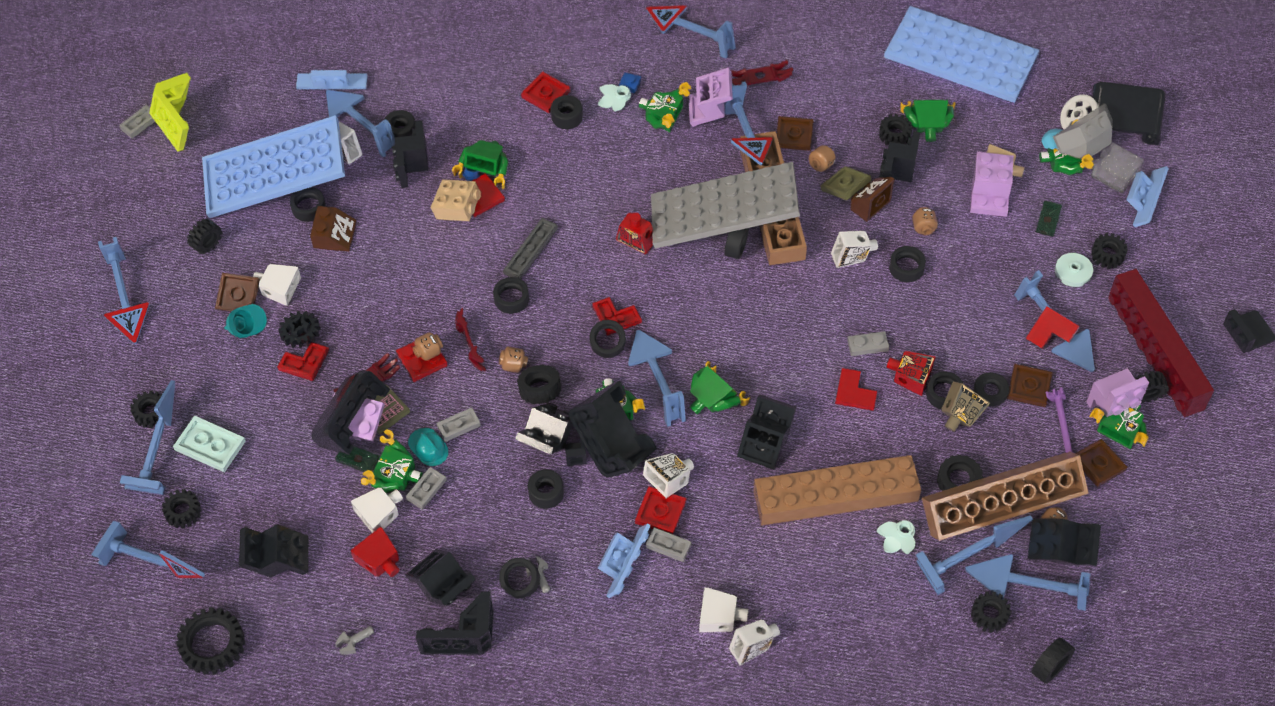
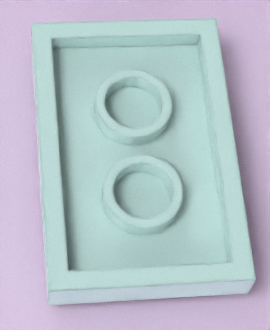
[173,416,246,473]

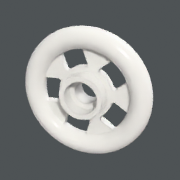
[1060,95,1099,129]

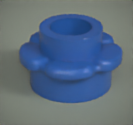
[462,167,480,181]

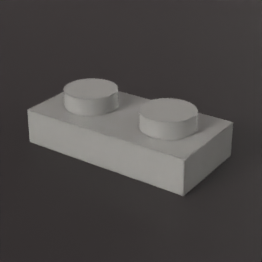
[119,105,155,139]
[847,331,889,356]
[436,408,481,442]
[406,467,447,510]
[646,528,691,562]

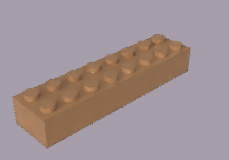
[740,131,807,265]
[922,451,1089,541]
[753,455,921,526]

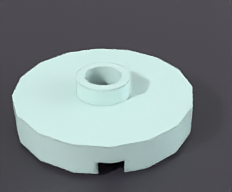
[1055,253,1093,287]

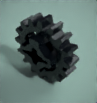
[278,311,321,348]

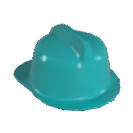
[224,304,267,338]
[408,428,448,466]

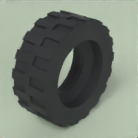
[517,365,562,404]
[937,455,983,491]
[1031,637,1075,684]

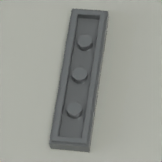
[503,218,558,279]

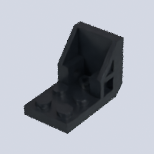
[416,591,494,655]

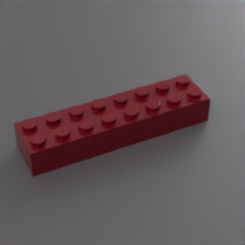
[1108,269,1214,417]

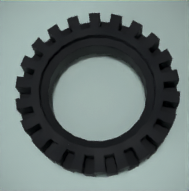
[176,607,245,675]

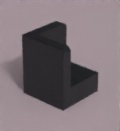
[565,438,587,466]

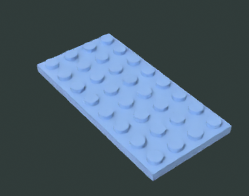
[884,6,1039,103]
[202,115,345,218]

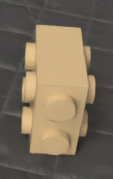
[431,180,481,221]

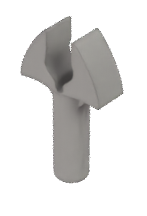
[526,556,550,593]
[335,626,374,655]

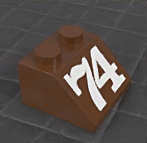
[850,177,894,222]
[310,206,357,252]

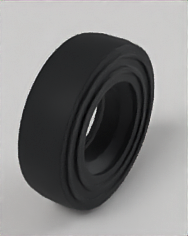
[973,372,1009,406]

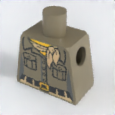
[942,382,990,432]

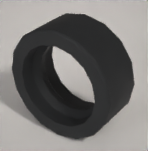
[290,187,326,222]
[724,228,749,259]
[889,246,926,283]
[493,277,529,314]
[590,320,626,358]
[926,371,964,410]
[499,557,540,598]

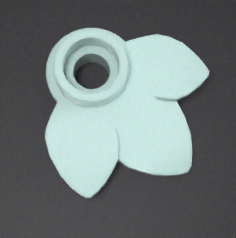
[598,84,631,111]
[877,520,915,554]

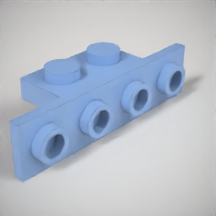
[296,70,367,89]
[1127,166,1169,227]
[598,524,651,598]

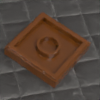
[776,116,814,151]
[215,272,260,312]
[1007,364,1053,408]
[1075,439,1128,487]

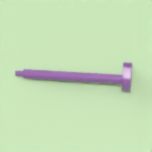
[1046,387,1073,452]

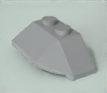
[1053,104,1113,160]

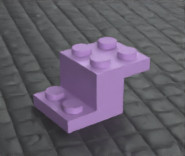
[689,67,733,126]
[970,152,1014,217]
[1086,368,1149,417]
[333,392,385,442]

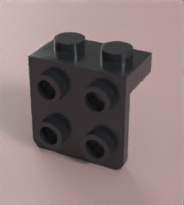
[1223,309,1275,353]

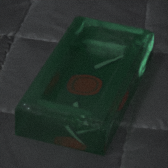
[1035,200,1062,237]
[335,446,380,472]

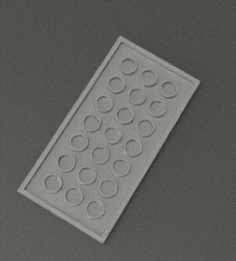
[651,162,800,249]

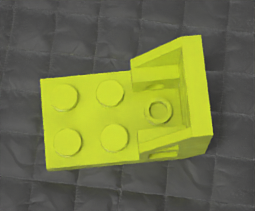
[149,73,191,151]

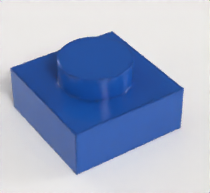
[619,72,641,94]

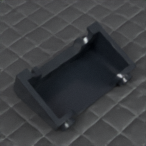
[1088,82,1165,145]
[311,370,390,455]
[569,380,657,477]

